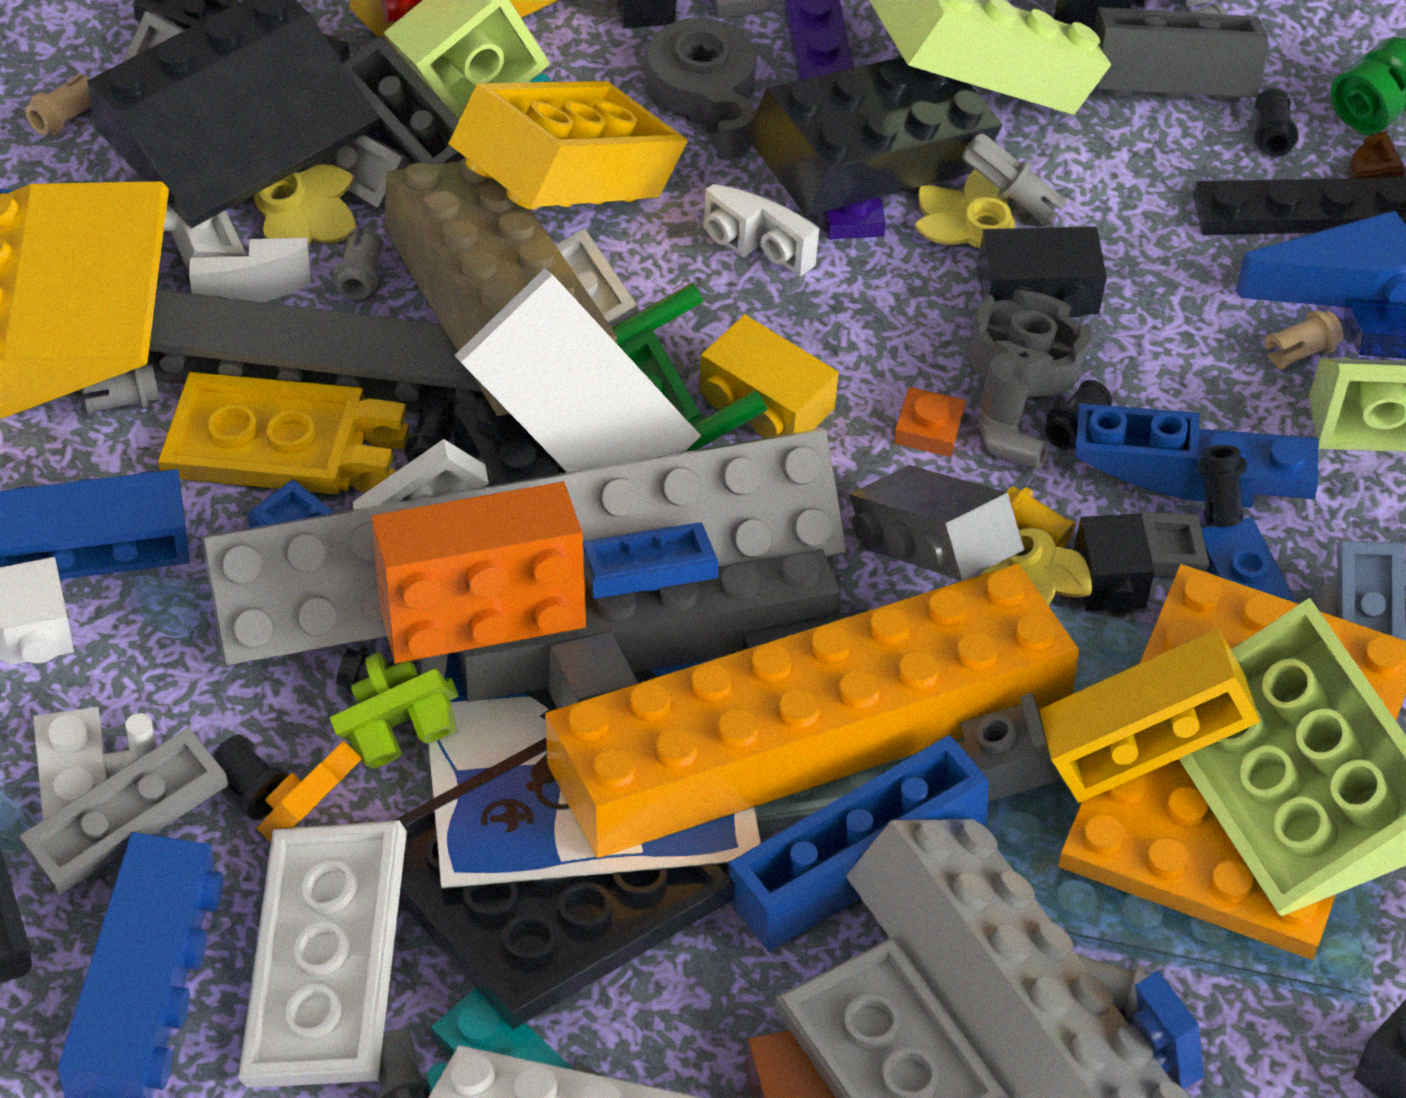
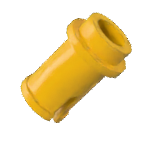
[1007,486,1077,548]

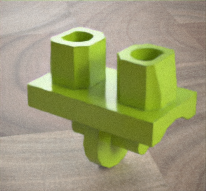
[329,652,459,769]

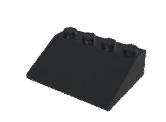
[87,0,380,229]

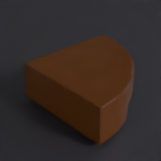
[1348,131,1406,178]

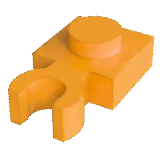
[256,741,362,843]

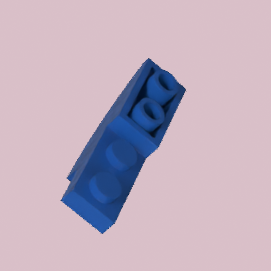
[1075,403,1319,508]

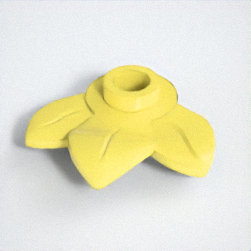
[254,164,356,246]
[915,169,1015,248]
[978,528,1092,606]

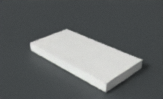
[454,268,701,472]
[238,820,407,1088]

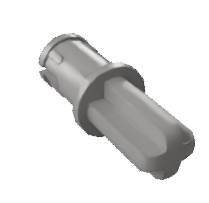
[962,133,1067,227]

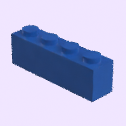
[0,469,190,580]
[729,734,989,952]
[57,832,224,1098]

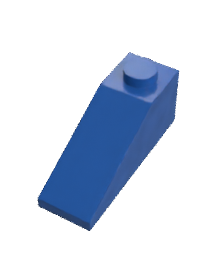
[1236,211,1406,309]

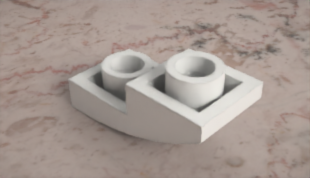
[703,184,819,277]
[189,238,311,302]

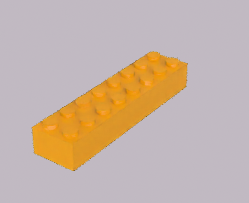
[545,563,1079,858]

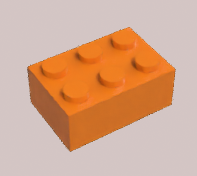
[371,481,586,663]

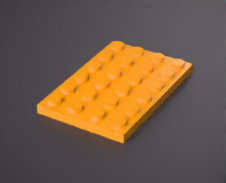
[1058,564,1406,960]

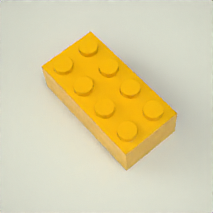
[448,81,688,210]

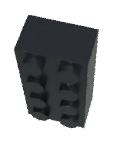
[746,57,1003,216]

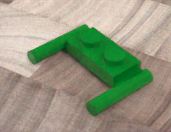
[612,282,768,452]

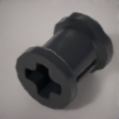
[212,734,290,820]

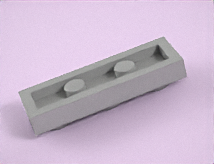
[19,727,228,896]

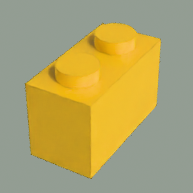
[699,314,839,438]

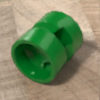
[1330,36,1406,136]

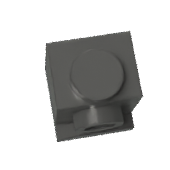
[957,693,1060,802]

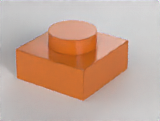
[894,387,966,457]

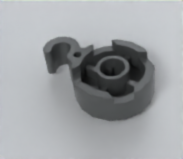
[646,18,756,159]
[967,290,1091,425]

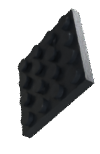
[393,738,734,1030]

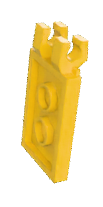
[158,372,410,495]

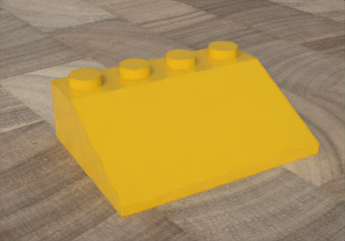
[0,181,169,419]

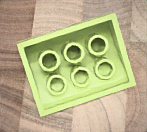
[869,0,1111,115]
[1179,598,1406,916]

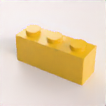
[1039,628,1260,803]

